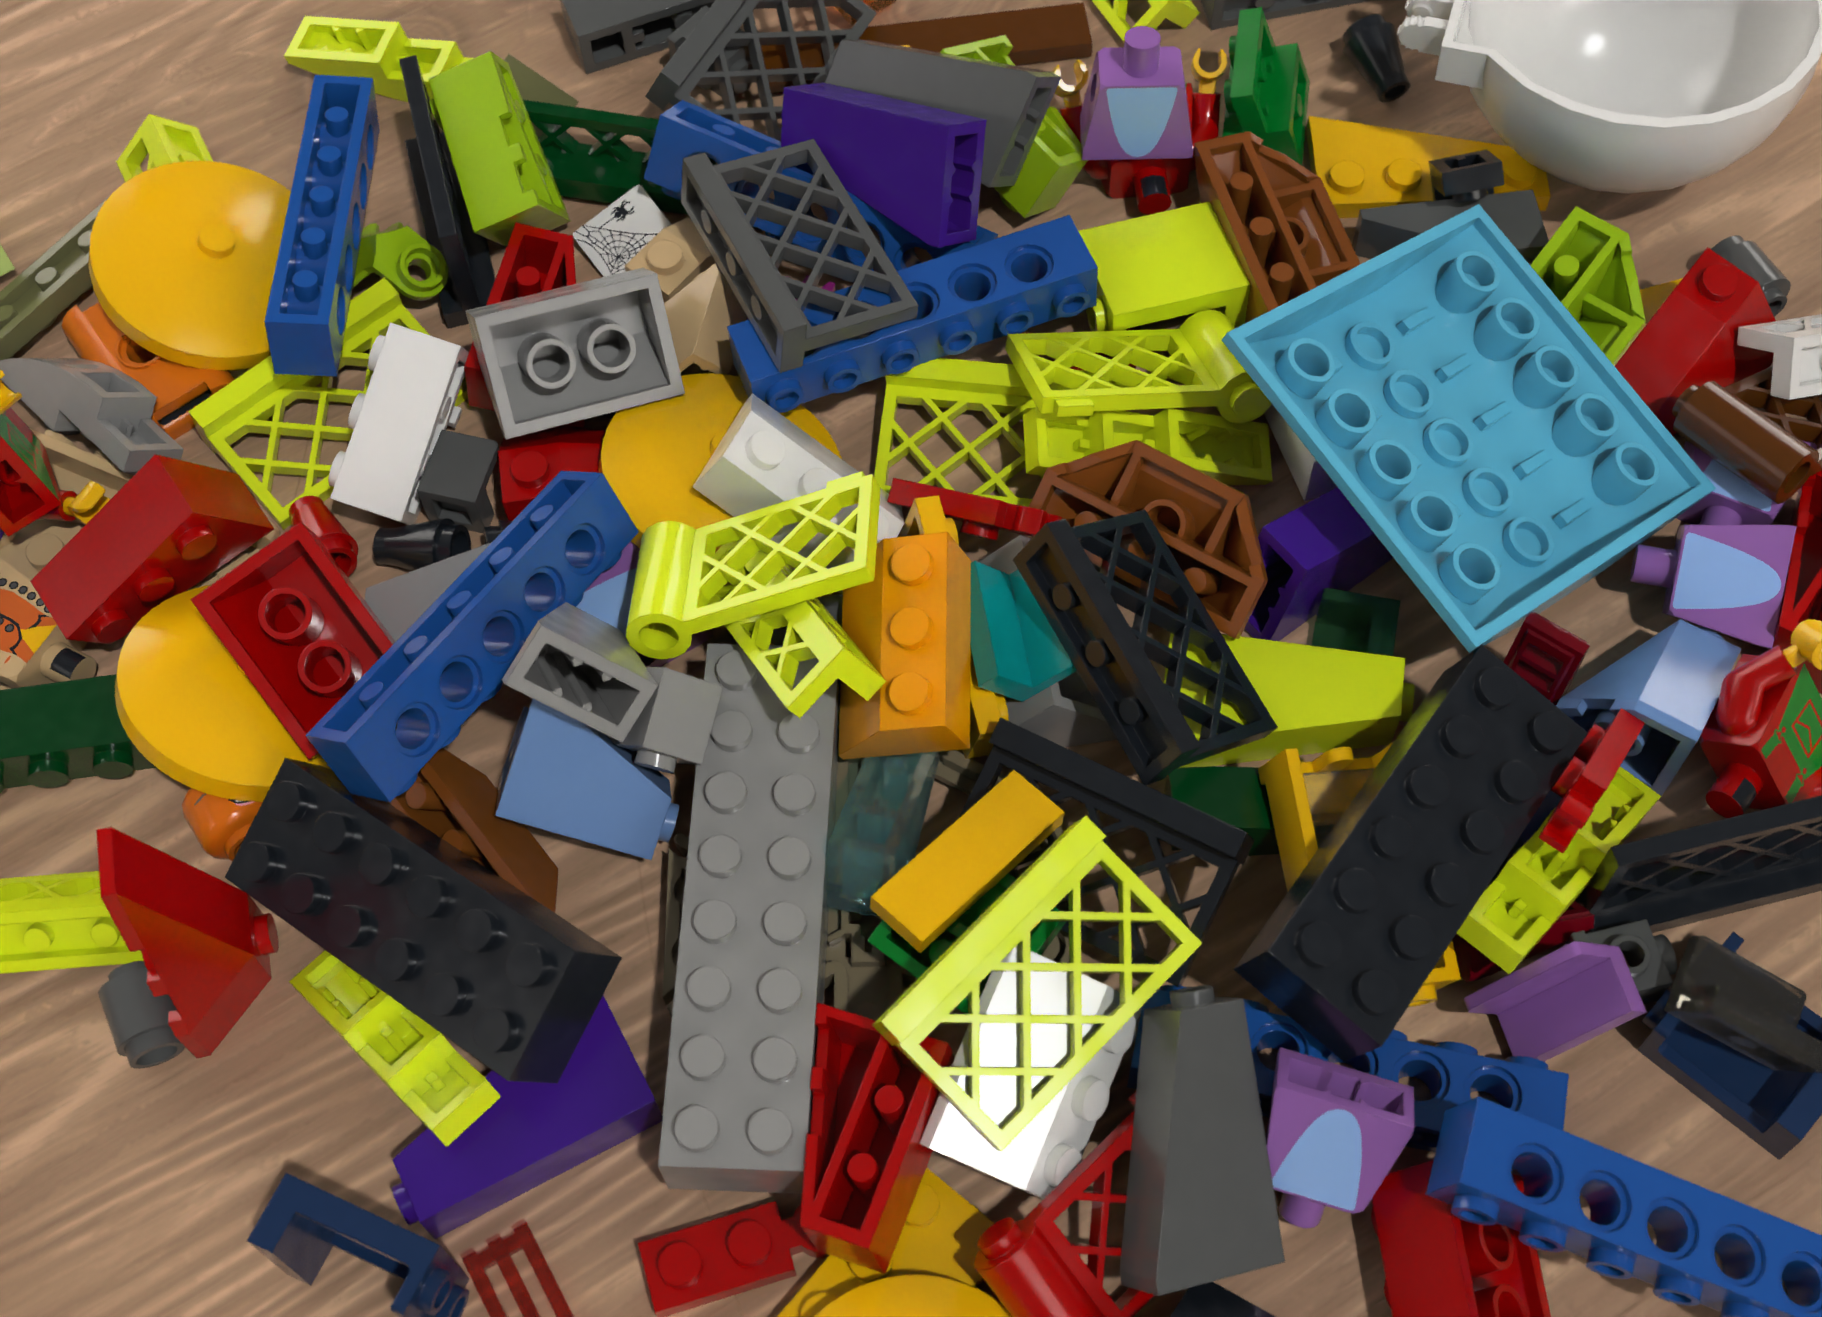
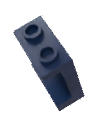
[1637,931,1822,1160]
[247,1173,470,1317]

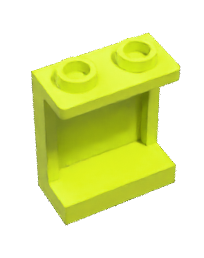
[1079,201,1251,331]

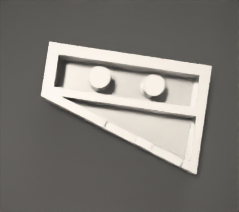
[328,322,469,525]

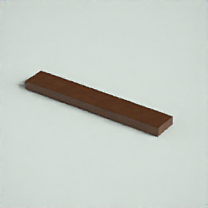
[761,2,1092,93]

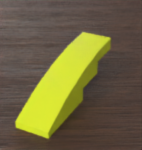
[284,16,473,102]
[1023,407,1273,485]
[1457,766,1661,975]
[289,950,501,1147]

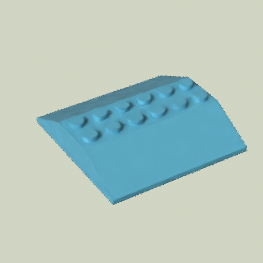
[1222,204,1716,653]

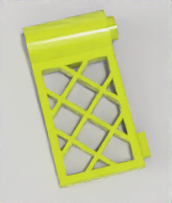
[1005,310,1272,424]
[626,471,881,660]

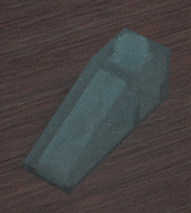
[827,751,941,917]

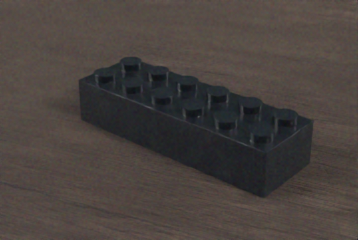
[1233,645,1588,1062]
[225,758,622,1083]

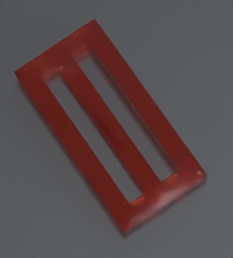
[462,1222,575,1317]

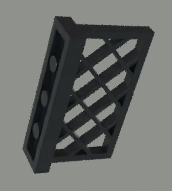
[399,55,496,329]
[1013,510,1278,785]
[958,717,1255,988]
[1574,795,1822,934]

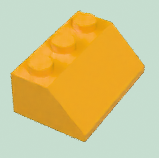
[839,532,971,760]

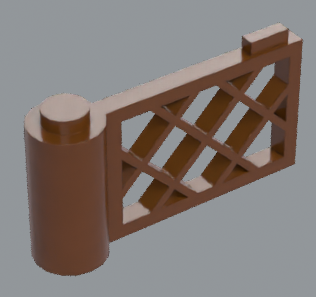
[1672,366,1822,504]

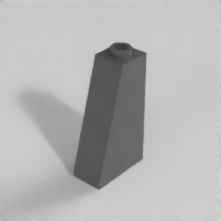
[825,39,1061,188]
[1120,985,1285,1296]

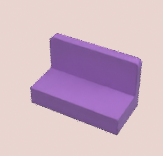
[1464,941,1646,1061]

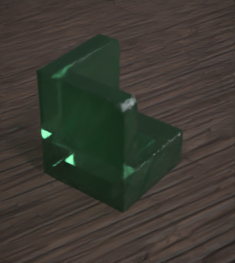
[1311,588,1400,656]

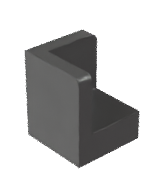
[417,430,499,534]

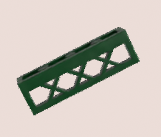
[522,99,717,215]

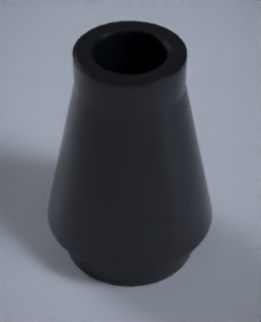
[1343,14,1411,102]
[373,518,471,571]

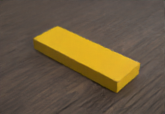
[870,770,1065,953]

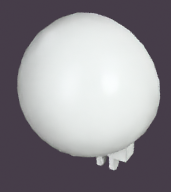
[1397,0,1822,194]

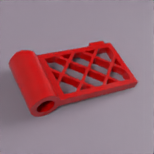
[974,1092,1154,1317]

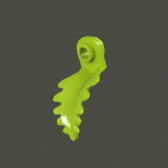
[352,222,448,300]

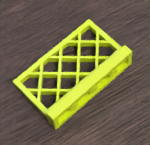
[188,277,468,530]
[874,358,1127,507]
[872,816,1202,1152]

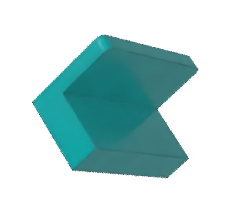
[971,561,1077,702]

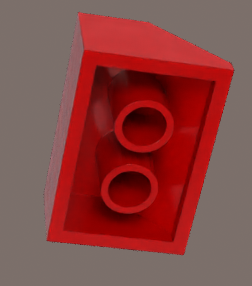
[190,521,395,760]
[1371,1160,1551,1317]

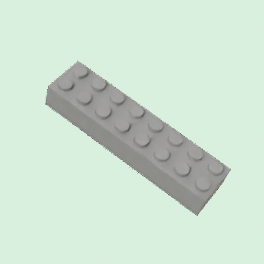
[658,644,840,1194]

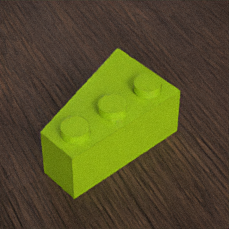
[940,35,1088,218]
[428,51,571,247]

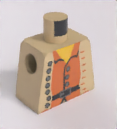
[0,558,96,690]

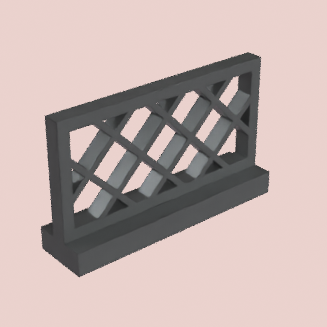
[645,0,877,141]
[681,139,919,373]

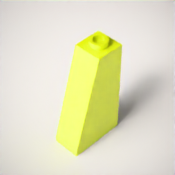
[1163,633,1415,768]

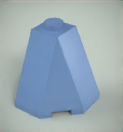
[1556,619,1741,798]
[495,698,679,860]

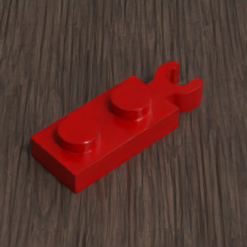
[887,478,1062,541]
[1538,708,1645,854]
[638,1201,829,1317]

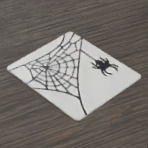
[573,185,672,277]

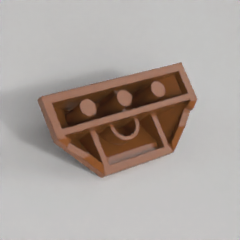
[1193,131,1361,323]
[1029,440,1268,639]
[387,748,558,913]

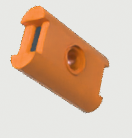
[62,302,235,440]

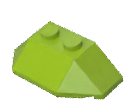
[1530,206,1646,366]

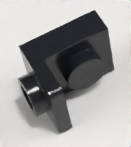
[1429,150,1504,202]

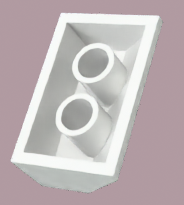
[693,393,905,594]
[919,945,1142,1199]

